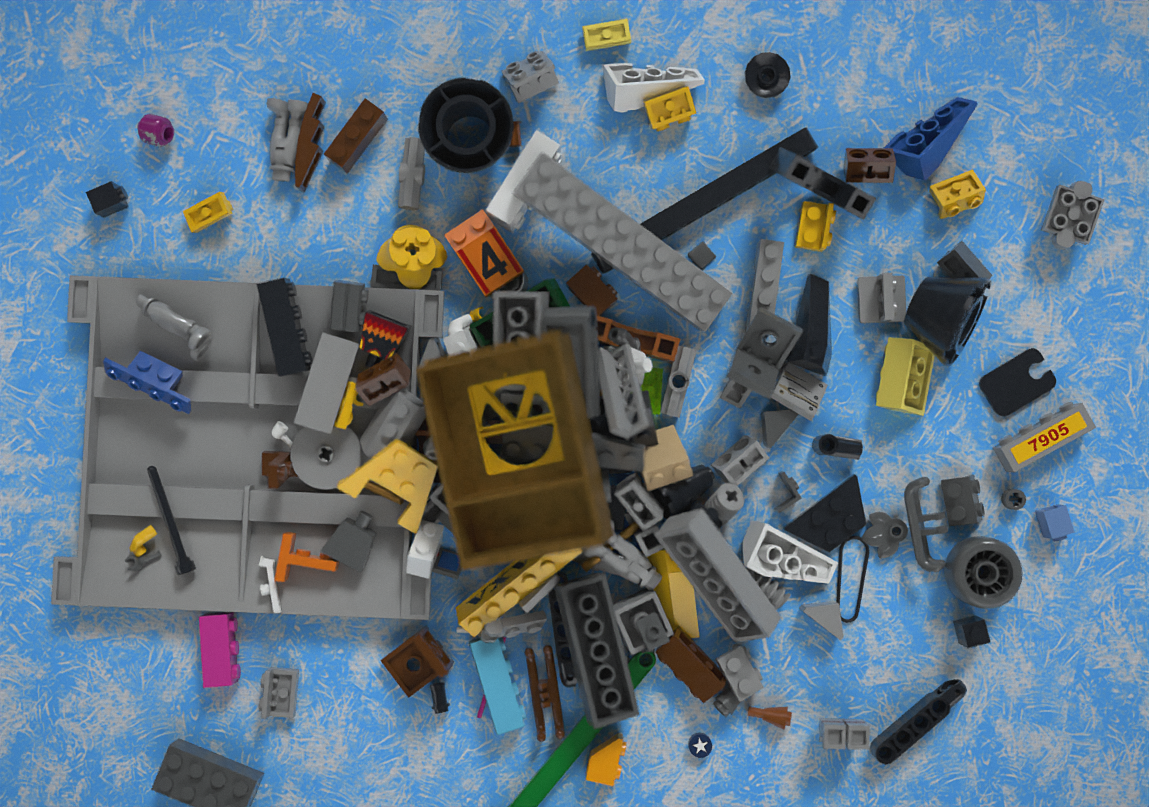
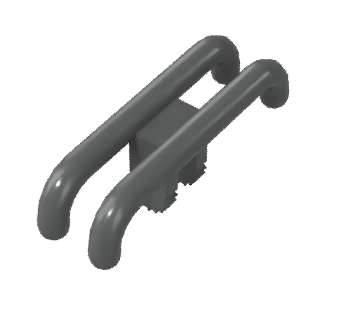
[904,477,948,572]

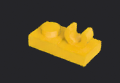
[183,192,233,233]
[334,381,363,430]

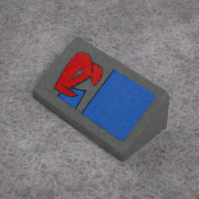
[431,548,462,579]

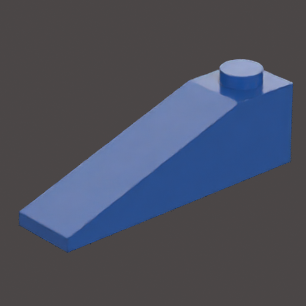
[884,97,977,181]

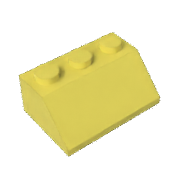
[876,337,935,416]

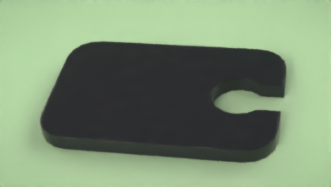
[979,348,1056,416]

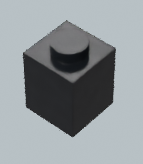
[86,181,129,218]
[953,615,991,648]

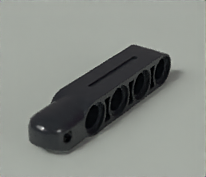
[548,571,577,688]
[870,679,967,765]

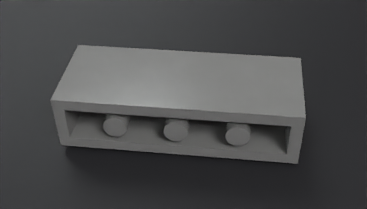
[294,332,359,434]

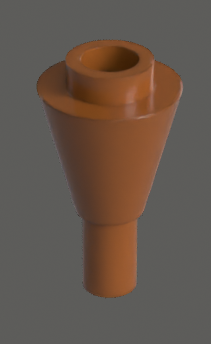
[747,706,792,730]

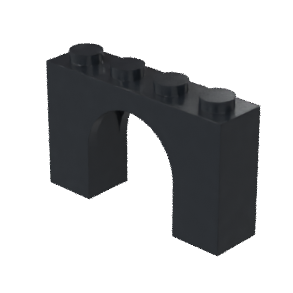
[769,147,876,219]

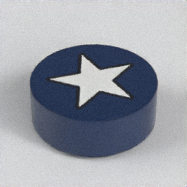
[688,732,712,758]

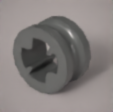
[1001,489,1026,510]

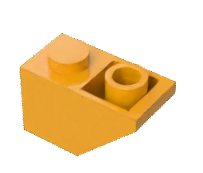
[585,733,627,786]

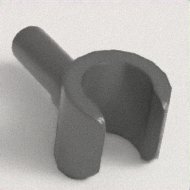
[125,550,161,571]

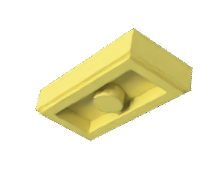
[582,19,631,51]

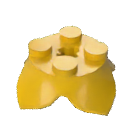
[376,225,448,290]

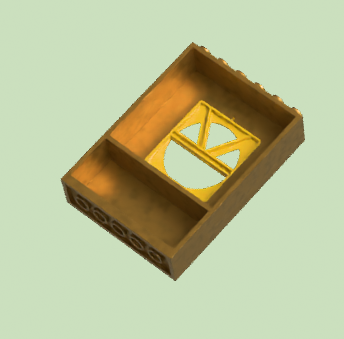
[416,330,614,571]

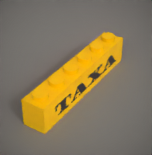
[456,549,583,637]

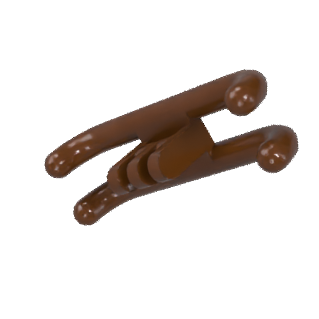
[524,645,565,742]

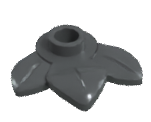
[861,512,908,558]

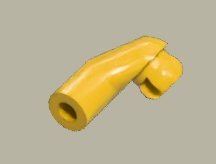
[129,525,158,557]

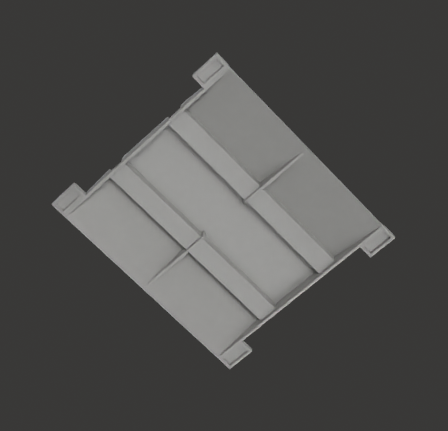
[51,275,445,620]

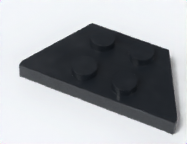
[783,474,866,553]

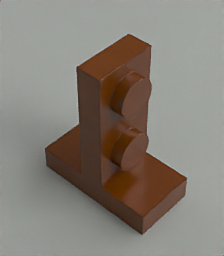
[262,451,298,489]

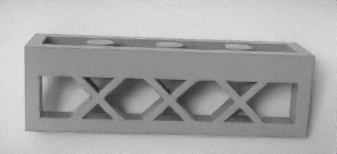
[598,343,649,439]

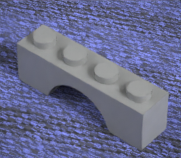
[745,239,784,337]

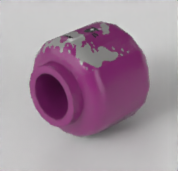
[137,114,174,147]

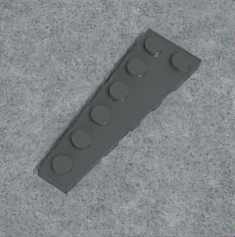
[502,412,645,471]

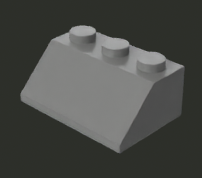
[359,388,427,459]

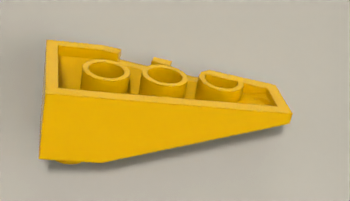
[641,548,700,639]

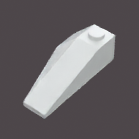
[603,63,705,113]

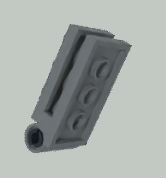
[541,306,601,418]

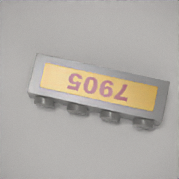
[993,401,1096,472]

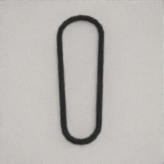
[836,536,869,623]

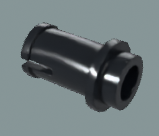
[430,682,450,714]

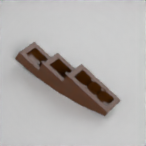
[295,93,326,193]

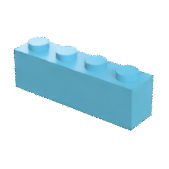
[468,637,526,735]

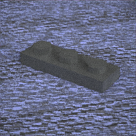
[371,264,443,291]

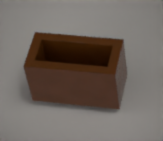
[566,264,618,316]

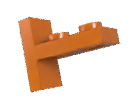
[274,532,339,582]

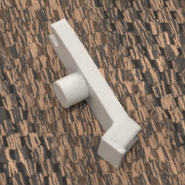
[259,556,281,613]

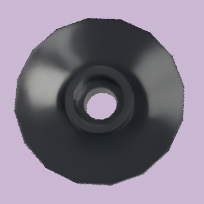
[744,52,791,98]

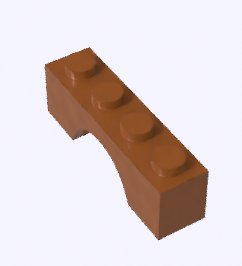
[595,316,680,363]

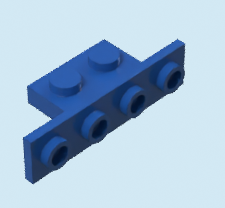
[103,351,192,414]

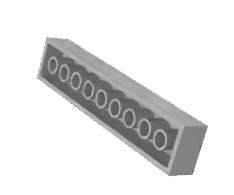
[512,152,733,332]

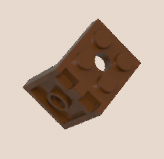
[380,625,454,698]

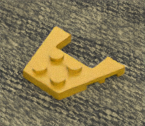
[337,439,438,534]

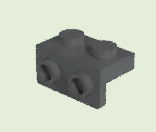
[941,474,985,526]

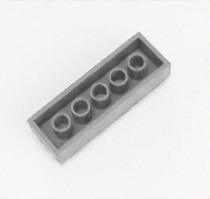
[655,509,782,642]

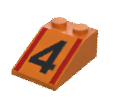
[444,209,524,298]

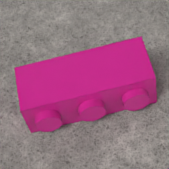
[199,612,241,688]

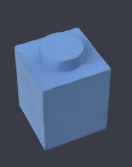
[1035,504,1075,542]

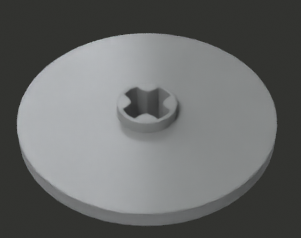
[290,426,362,489]

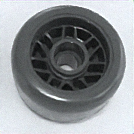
[944,536,1023,609]

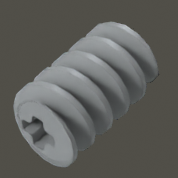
[704,483,744,526]
[747,568,791,610]

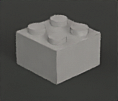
[613,588,674,655]

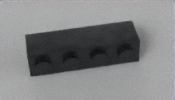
[257,278,313,377]

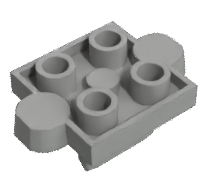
[1041,181,1105,250]

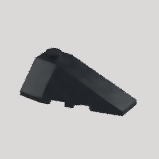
[787,274,832,376]

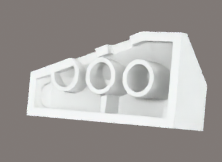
[742,521,838,584]

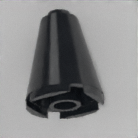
[650,464,715,520]

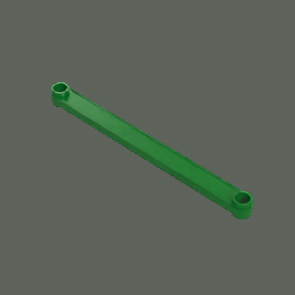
[508,651,656,807]

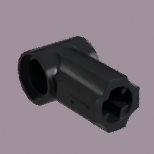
[812,434,863,460]

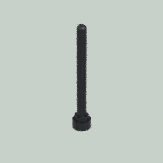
[147,466,196,576]

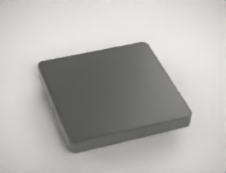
[688,242,716,270]

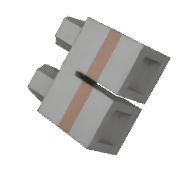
[819,718,870,750]

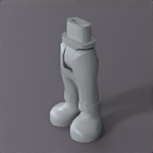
[266,98,308,182]
[136,294,213,361]
[582,520,662,591]

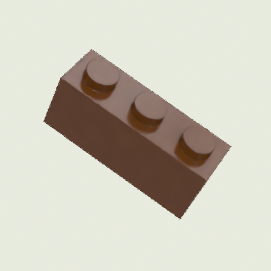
[324,98,388,174]
[655,626,726,703]

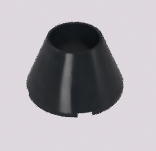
[418,77,514,173]
[904,277,991,367]

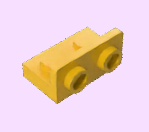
[643,86,697,131]
[929,169,986,219]
[795,201,836,252]

